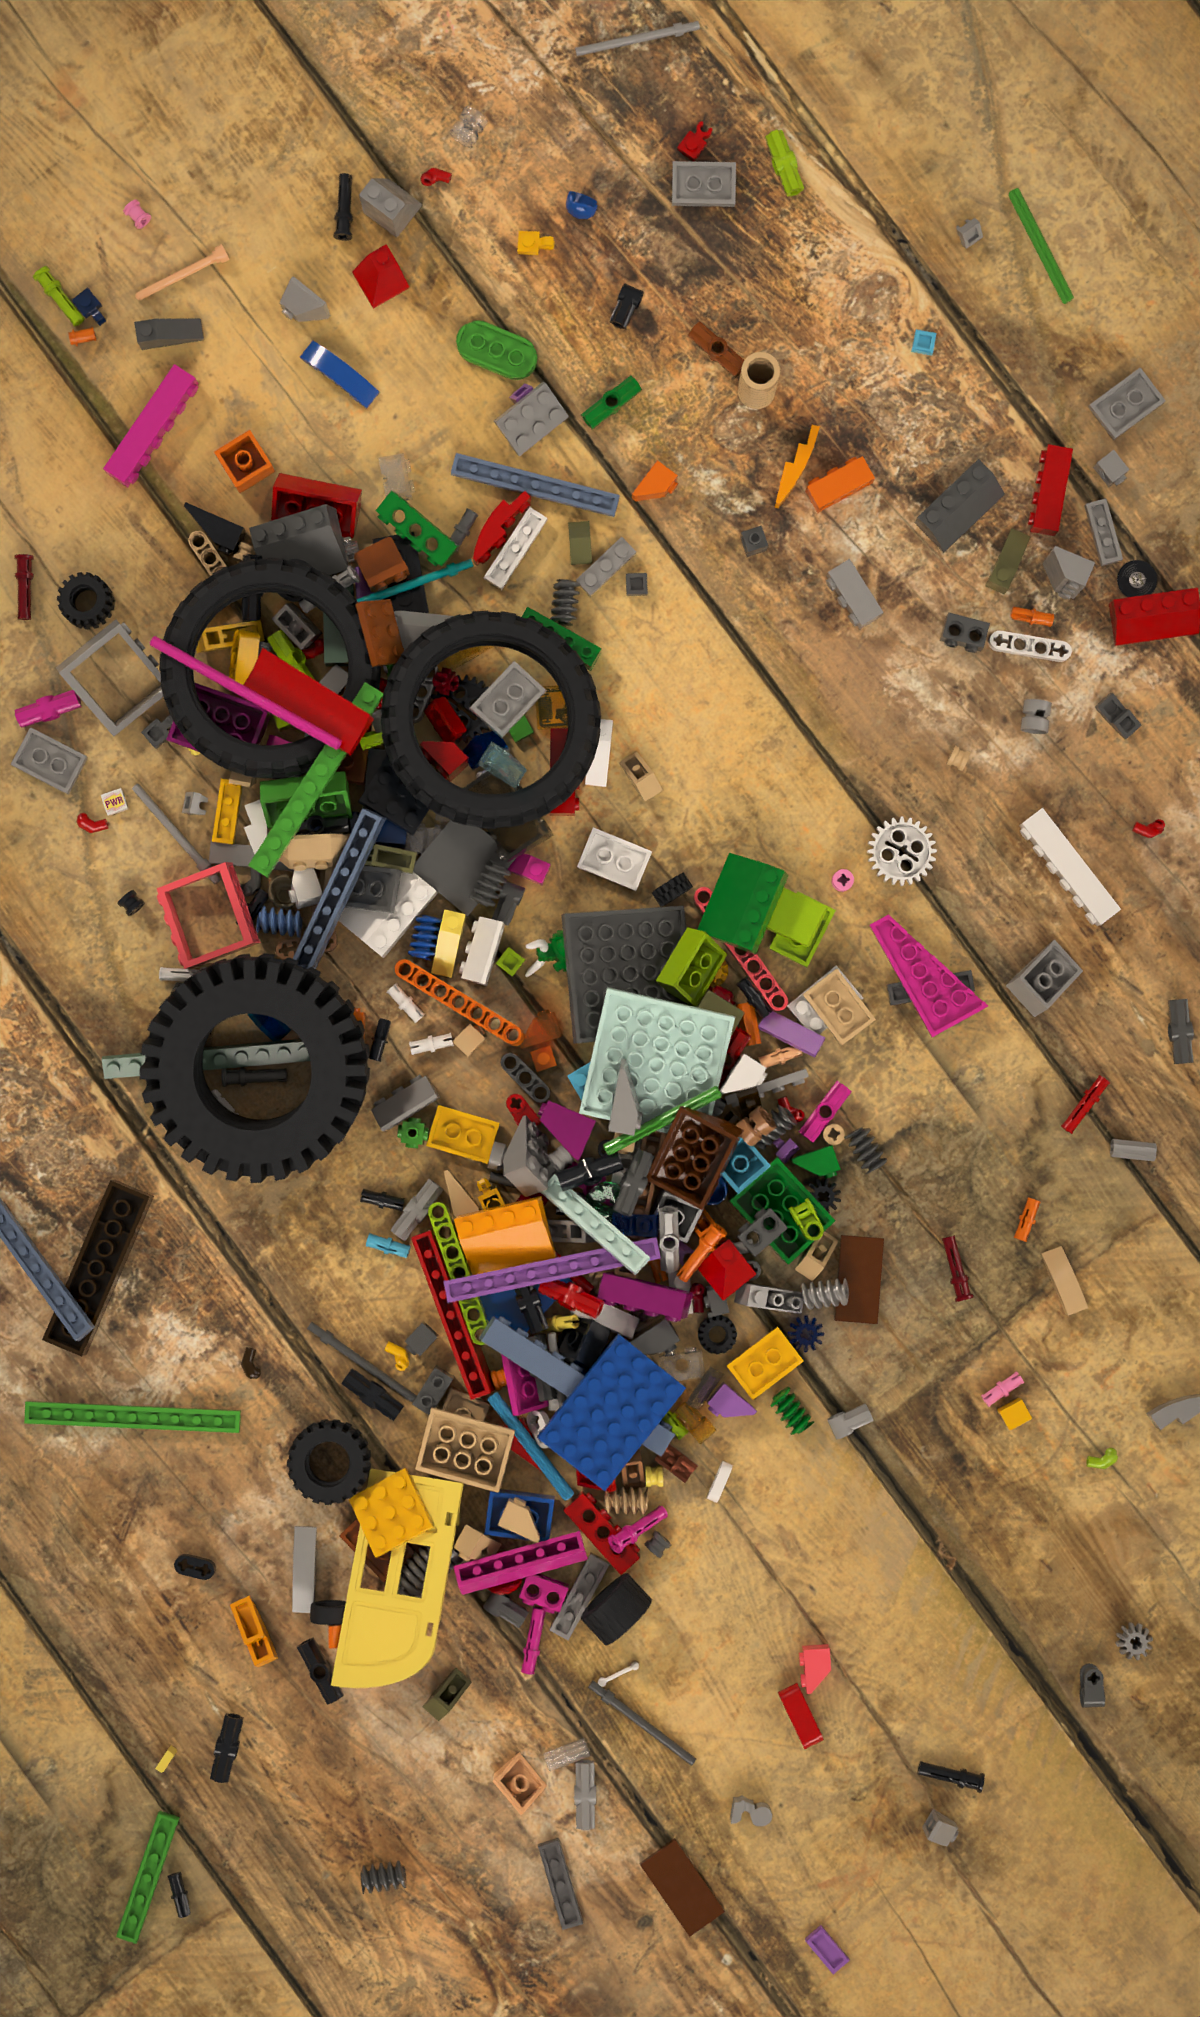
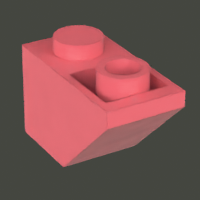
[799,1644,831,1694]

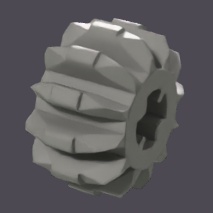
[1115,1622,1153,1660]

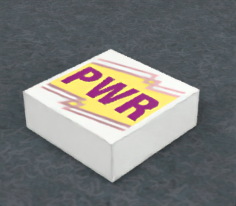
[101,788,129,816]

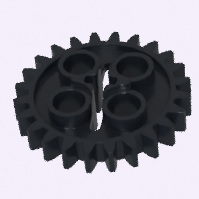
[428,674,490,744]

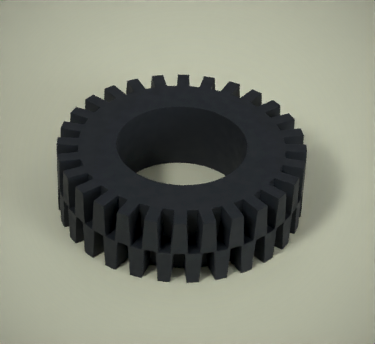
[139,953,370,1183]

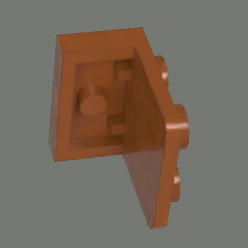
[354,537,410,593]

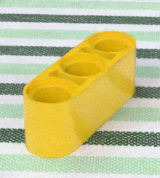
[228,629,260,685]

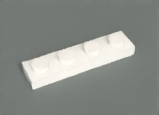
[484,507,548,590]

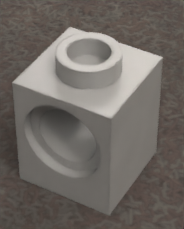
[1093,450,1130,487]

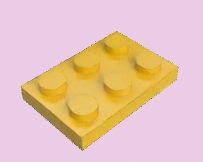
[426,1105,500,1164]
[726,1326,804,1400]

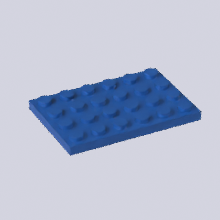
[537,1334,686,1491]

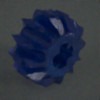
[787,1315,824,1352]

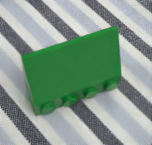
[697,853,789,955]
[728,1157,836,1265]

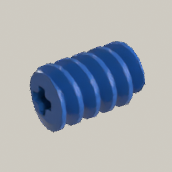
[408,915,442,961]

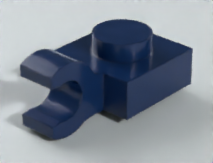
[71,287,106,326]

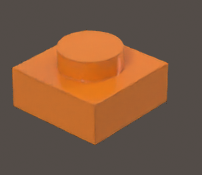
[530,1045,557,1072]

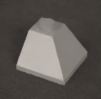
[280,276,331,322]

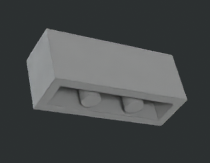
[826,559,884,629]

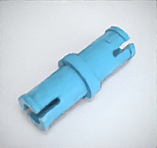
[366,1233,411,1259]

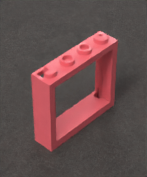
[156,862,260,969]

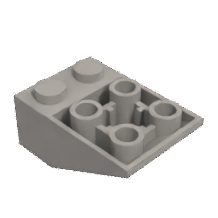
[504,1115,549,1197]

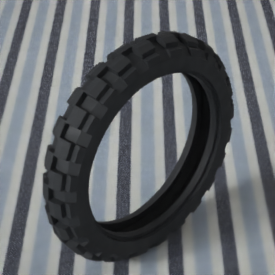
[159,558,381,779]
[381,610,601,829]

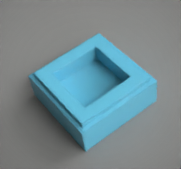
[911,329,937,356]

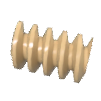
[604,1487,648,1515]

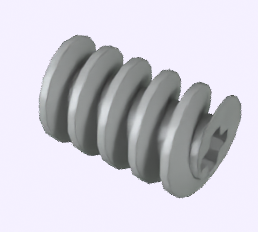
[802,1278,849,1310]

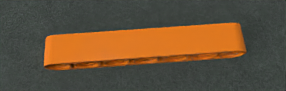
[395,959,525,1046]

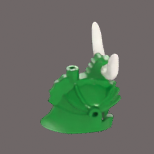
[525,930,567,977]

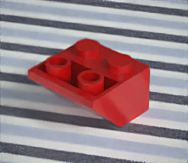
[420,741,468,782]

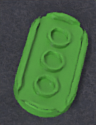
[456,320,537,380]

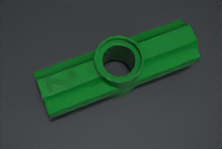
[581,375,642,430]

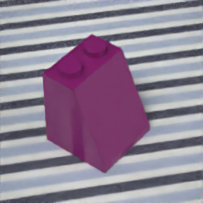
[538,1100,596,1161]

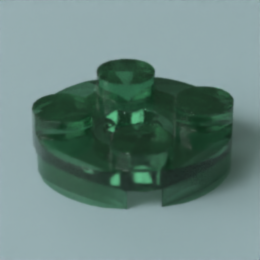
[585,1182,624,1224]

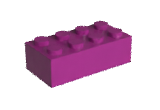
[597,1272,693,1322]

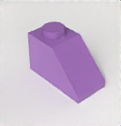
[707,1382,757,1417]

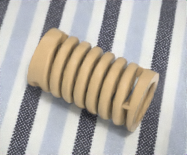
[738,352,780,409]

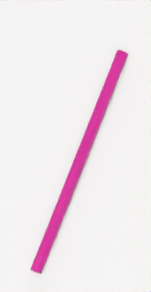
[150,636,342,750]

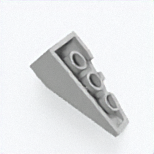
[394,611,453,650]

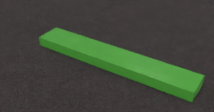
[116,1811,180,1944]

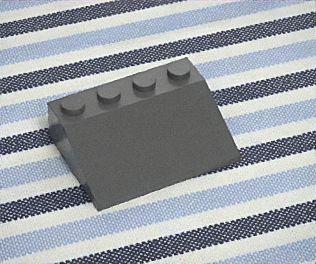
[249,504,349,593]

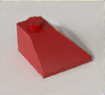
[352,244,409,309]
[698,1239,757,1301]

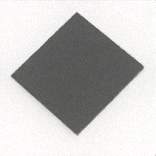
[413,820,516,916]

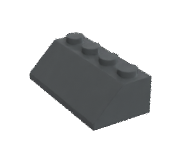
[915,459,1005,553]

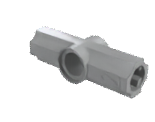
[390,1179,444,1241]
[659,1206,680,1273]
[574,1760,596,1830]

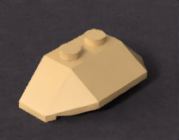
[279,834,350,871]

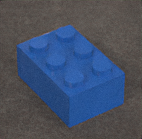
[484,1489,555,1542]

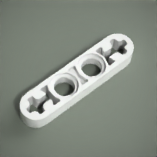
[988,631,1072,662]

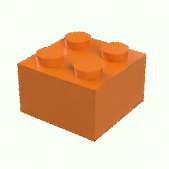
[214,430,276,494]

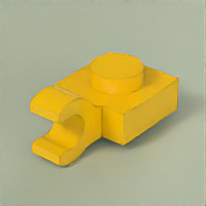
[517,231,555,255]

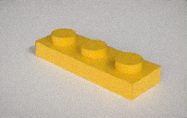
[212,779,242,845]

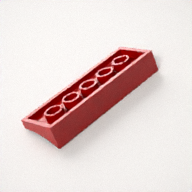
[244,648,374,756]

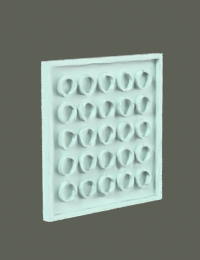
[579,987,735,1133]

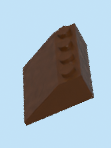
[646,1106,744,1210]

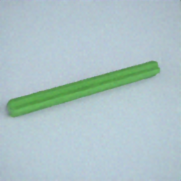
[1008,188,1074,304]
[604,1086,722,1155]

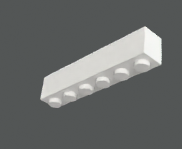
[1019,808,1121,926]

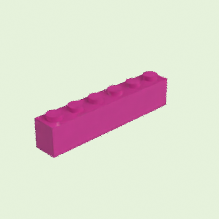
[103,364,199,488]
[454,1531,588,1595]

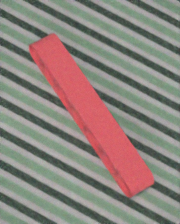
[694,887,788,1011]

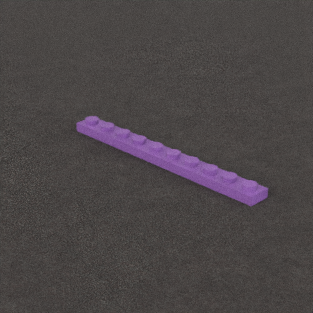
[443,1237,661,1303]

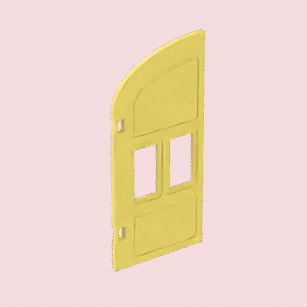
[331,1468,464,1688]

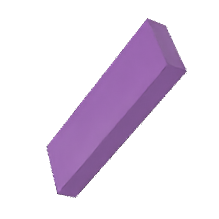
[758,1011,825,1058]

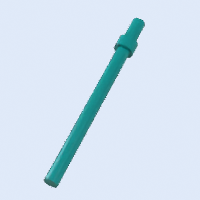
[356,559,473,603]

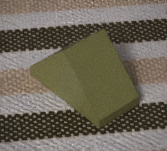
[568,521,592,565]

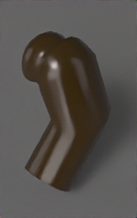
[241,1347,261,1379]

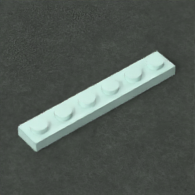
[541,1174,650,1275]

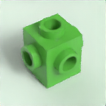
[397,1117,429,1148]

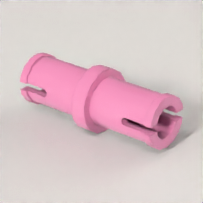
[981,1372,1024,1407]

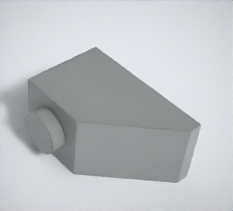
[922,1809,958,1847]

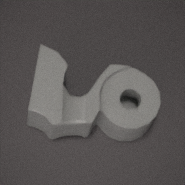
[730,1795,772,1826]

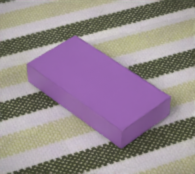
[805,1925,850,1975]

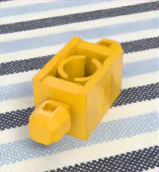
[477,1178,506,1209]

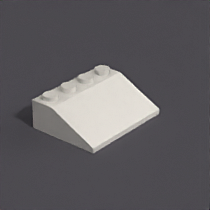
[339,872,438,958]

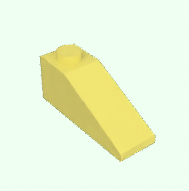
[431,910,467,978]

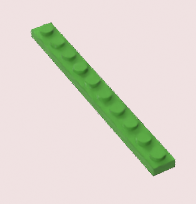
[248,682,384,878]
[24,1401,241,1433]

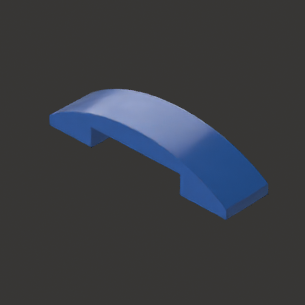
[300,341,380,409]

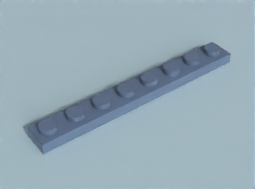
[451,453,620,517]
[0,1198,95,1341]

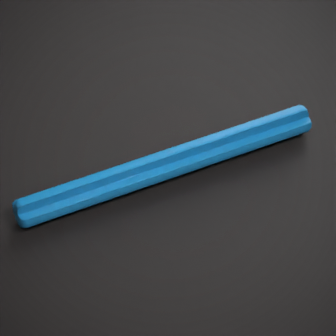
[488,1392,574,1501]

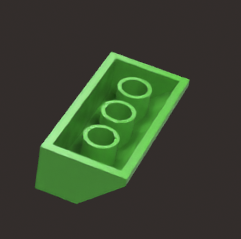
[260,771,353,829]

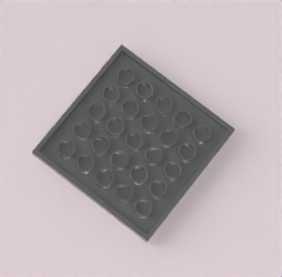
[561,906,691,1044]

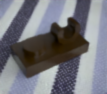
[736,1086,762,1119]

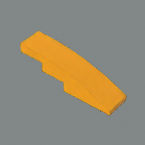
[775,425,820,508]

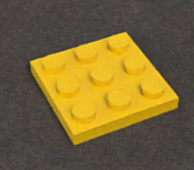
[348,1468,434,1558]

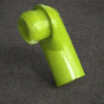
[1086,1448,1118,1469]

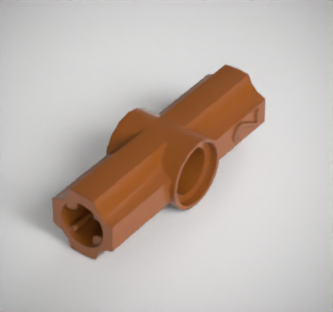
[688,321,744,378]

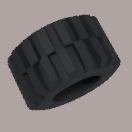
[57,572,115,630]

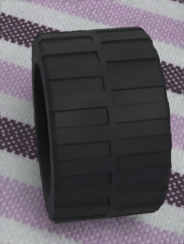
[581,1573,652,1645]

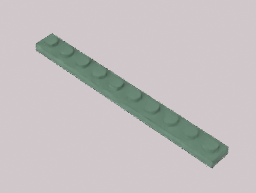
[101,1039,310,1079]

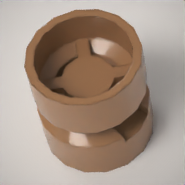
[735,1106,776,1146]

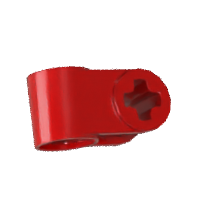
[506,1094,542,1126]

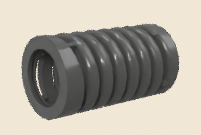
[398,1541,464,1598]

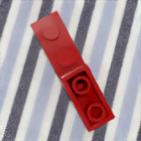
[473,491,531,566]

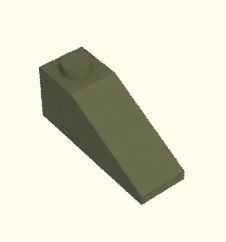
[985,528,1031,594]

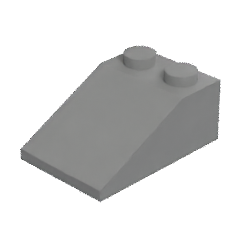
[1006,940,1083,1017]
[608,1059,643,1136]

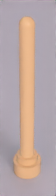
[135,244,230,300]

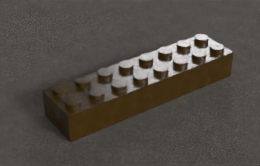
[42,1180,154,1357]

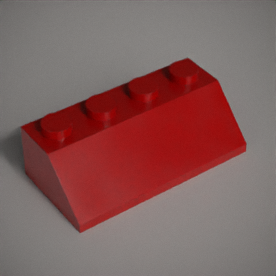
[271,473,362,539]
[1109,587,1200,646]

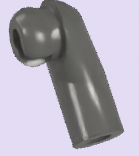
[241,868,262,897]

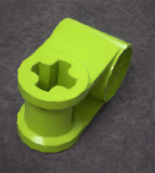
[789,1198,824,1241]

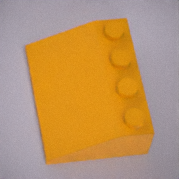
[454,1196,556,1275]

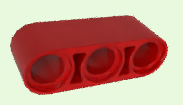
[778,1683,824,1749]

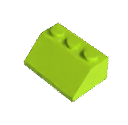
[656,927,728,1007]

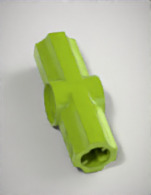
[765,129,804,197]
[267,629,315,680]

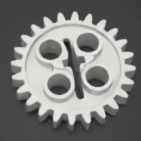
[867,816,937,886]

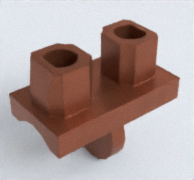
[654,1444,698,1483]

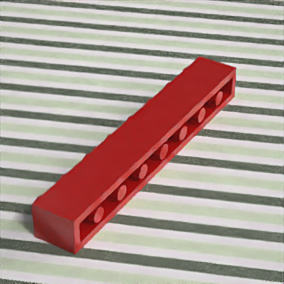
[411,1229,495,1400]

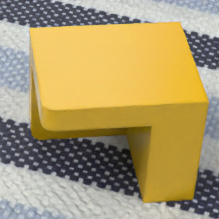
[996,1397,1032,1430]

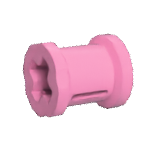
[123,199,151,229]

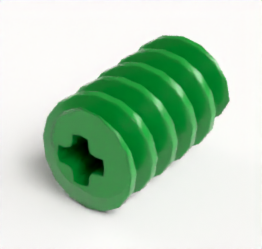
[770,1387,814,1436]

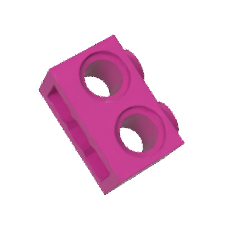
[519,1573,569,1613]

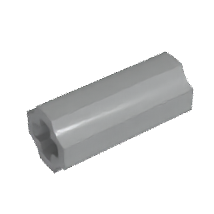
[1110,1139,1157,1161]

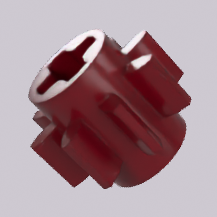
[432,667,459,695]

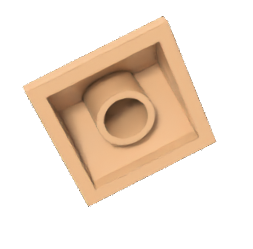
[493,1752,547,1815]

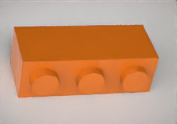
[805,456,875,513]

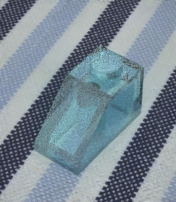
[479,742,527,789]

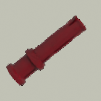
[14,554,34,620]
[942,1235,974,1302]

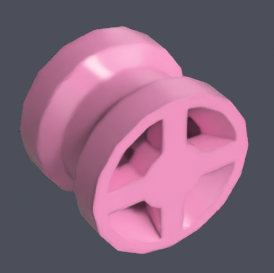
[831,869,854,892]

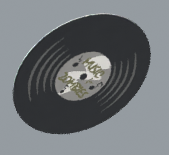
[1117,560,1157,597]

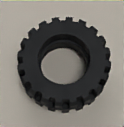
[287,1419,372,1505]

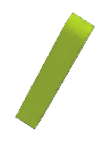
[428,1202,488,1345]

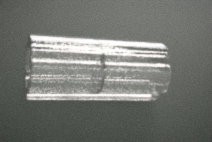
[544,1738,591,1771]

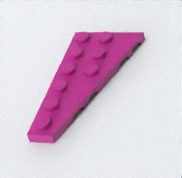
[869,914,988,1038]

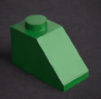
[790,1145,841,1179]

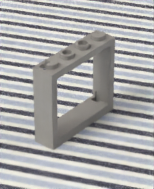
[56,619,163,737]

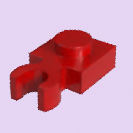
[677,121,712,162]

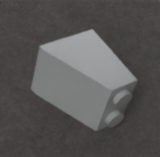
[359,178,422,238]

